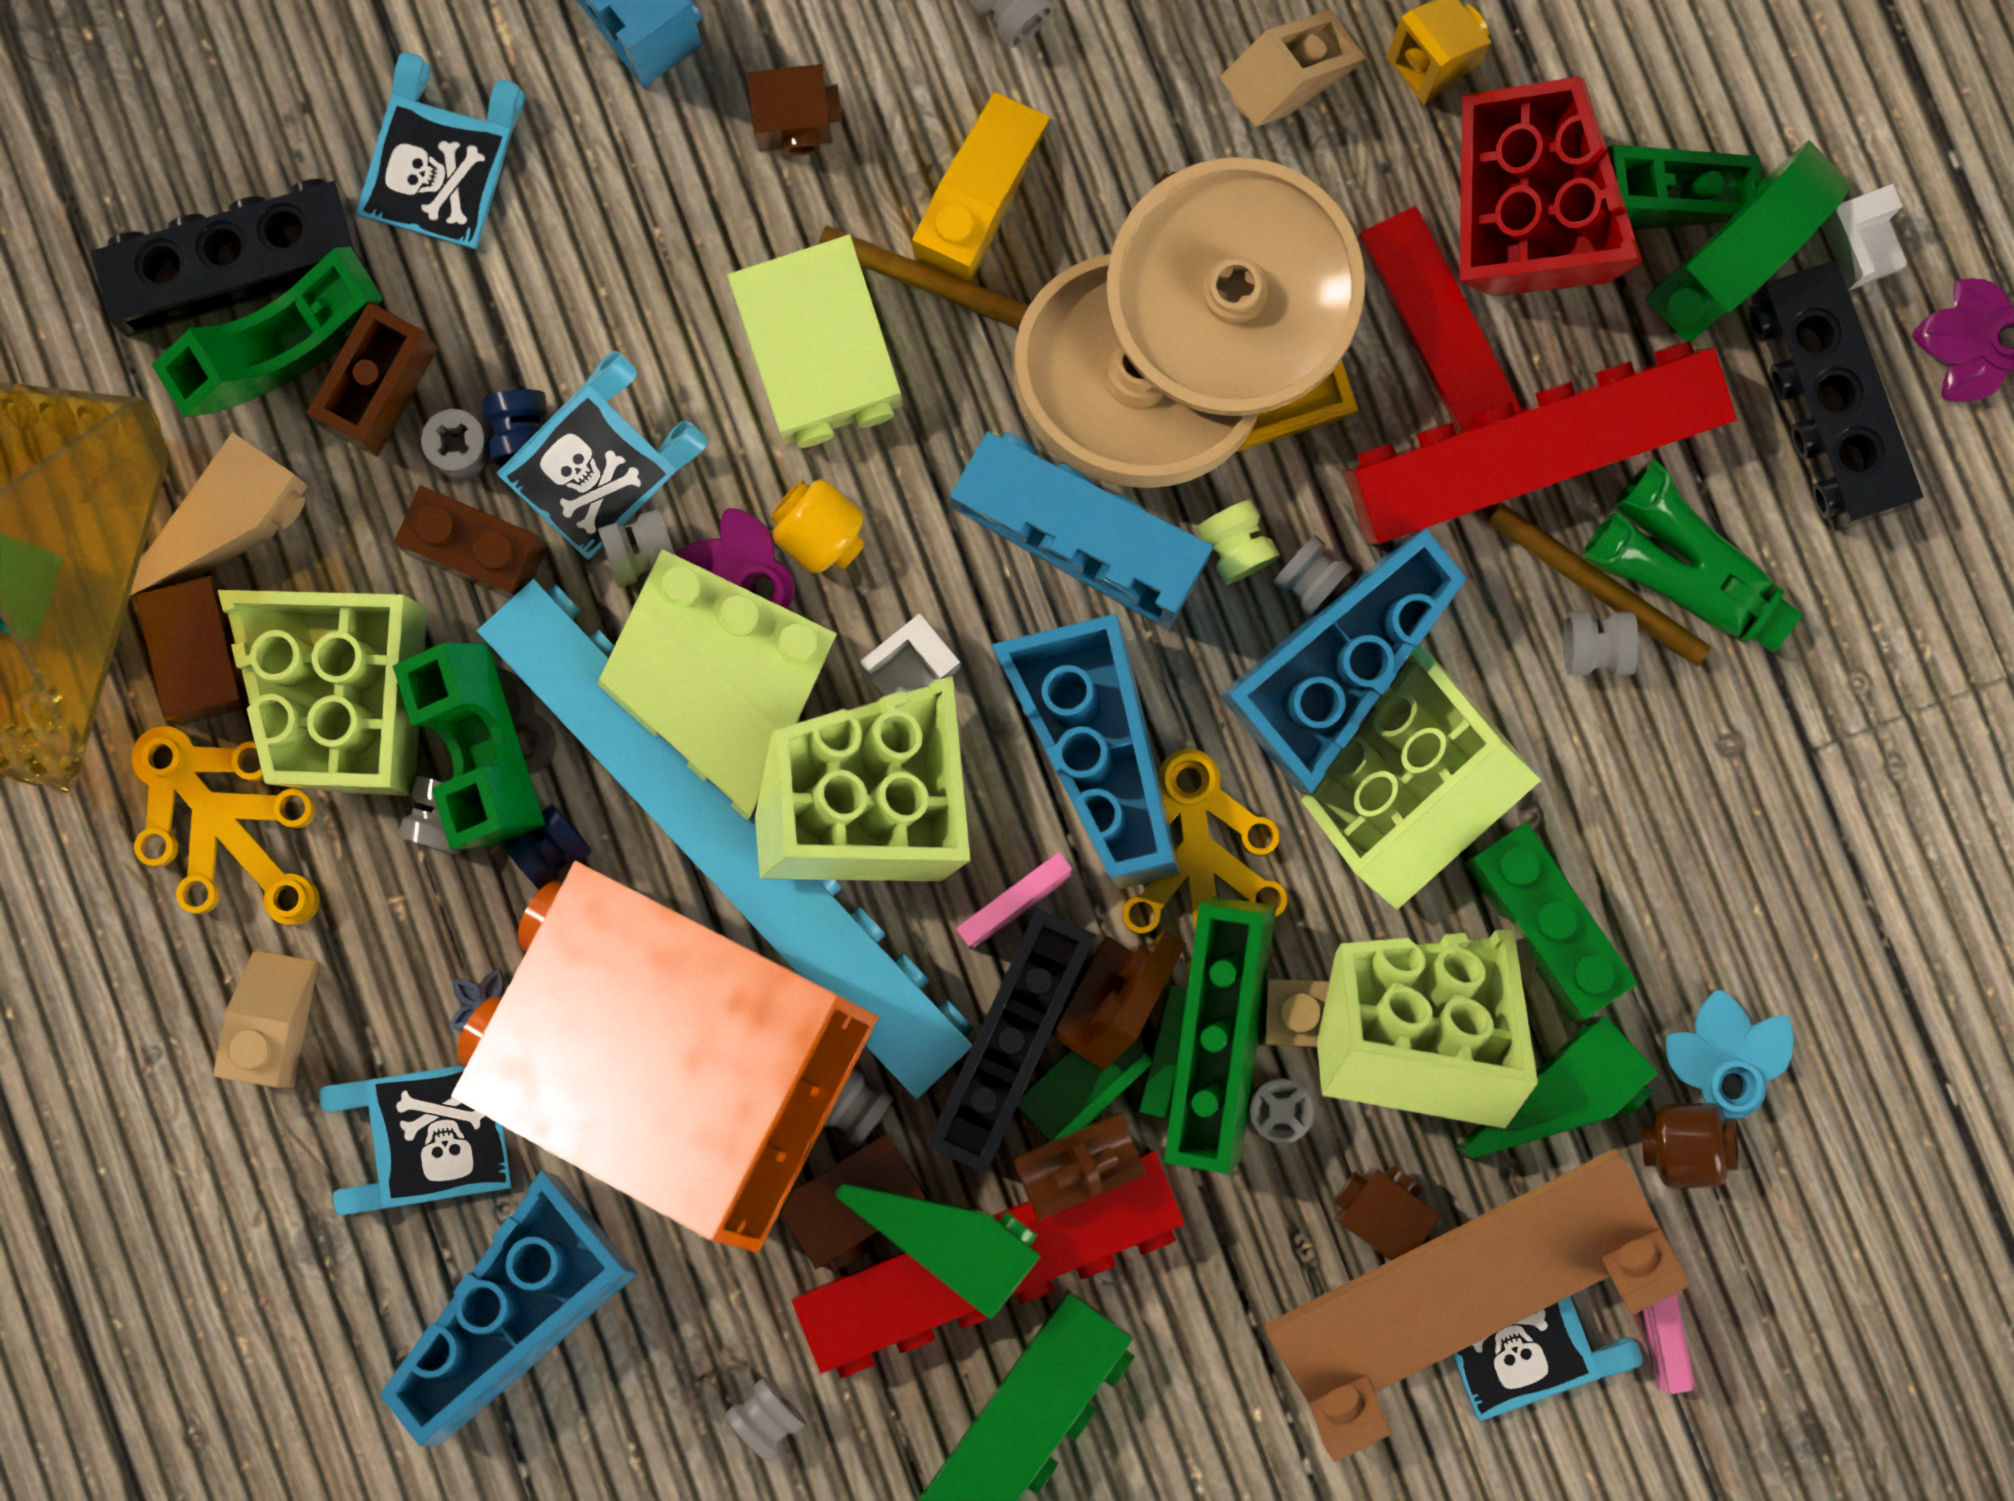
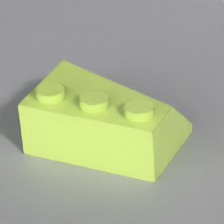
[597,549,837,821]
[218,590,427,796]
[1301,644,1541,910]
[755,675,970,882]
[1317,929,1538,1129]

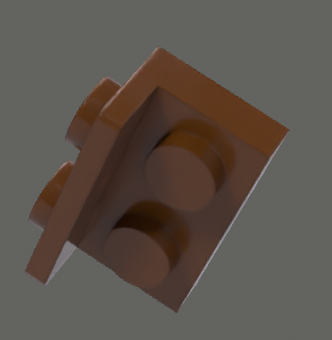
[1052,930,1186,1071]

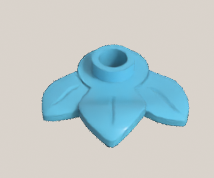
[1665,990,1794,1119]

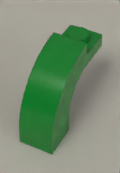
[1645,140,1852,341]
[151,246,383,418]

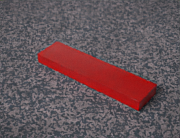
[1358,206,1522,431]

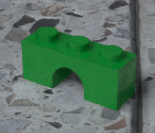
[393,642,545,850]
[1463,822,1638,1022]

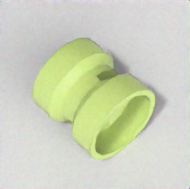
[1196,499,1280,585]

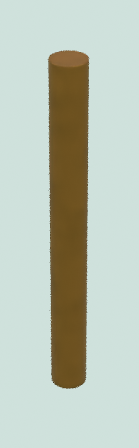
[818,226,1029,328]
[1488,503,1711,667]

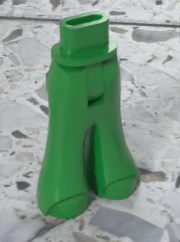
[1581,459,1802,653]

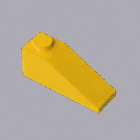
[912,91,1050,283]

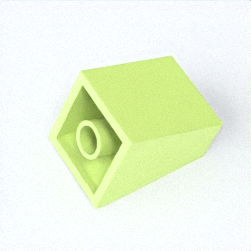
[727,234,903,448]

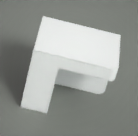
[1821,184,1907,291]
[860,613,961,696]

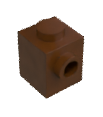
[747,64,842,156]
[1333,1165,1442,1261]

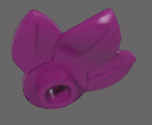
[1912,278,2014,402]
[675,508,795,609]

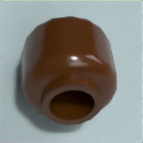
[1642,1103,1738,1189]

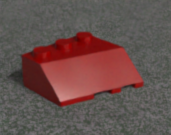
[1459,76,1643,297]

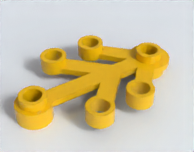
[132,726,320,926]
[1122,749,1288,980]

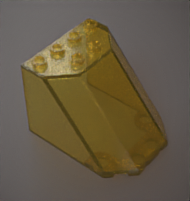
[0,382,170,793]

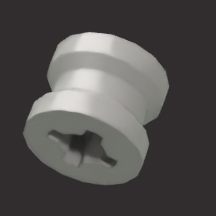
[421,409,490,480]
[1273,535,1353,616]
[824,1068,895,1151]
[1247,1079,1315,1144]
[724,1377,807,1461]

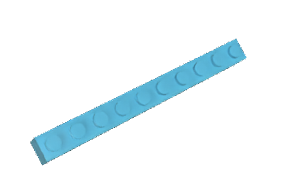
[477,579,974,1100]

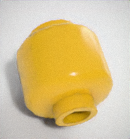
[770,479,866,573]

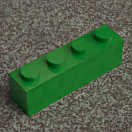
[1164,896,1276,1174]
[917,1289,1135,1501]

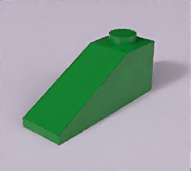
[1606,145,1762,230]
[1455,1015,1659,1159]
[834,1182,1041,1320]

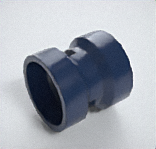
[482,389,548,466]
[502,803,593,890]

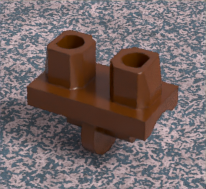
[1012,1112,1147,1221]

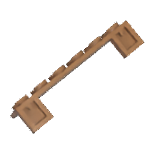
[1265,1149,1691,1463]

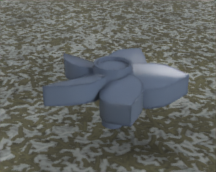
[449,968,505,1030]

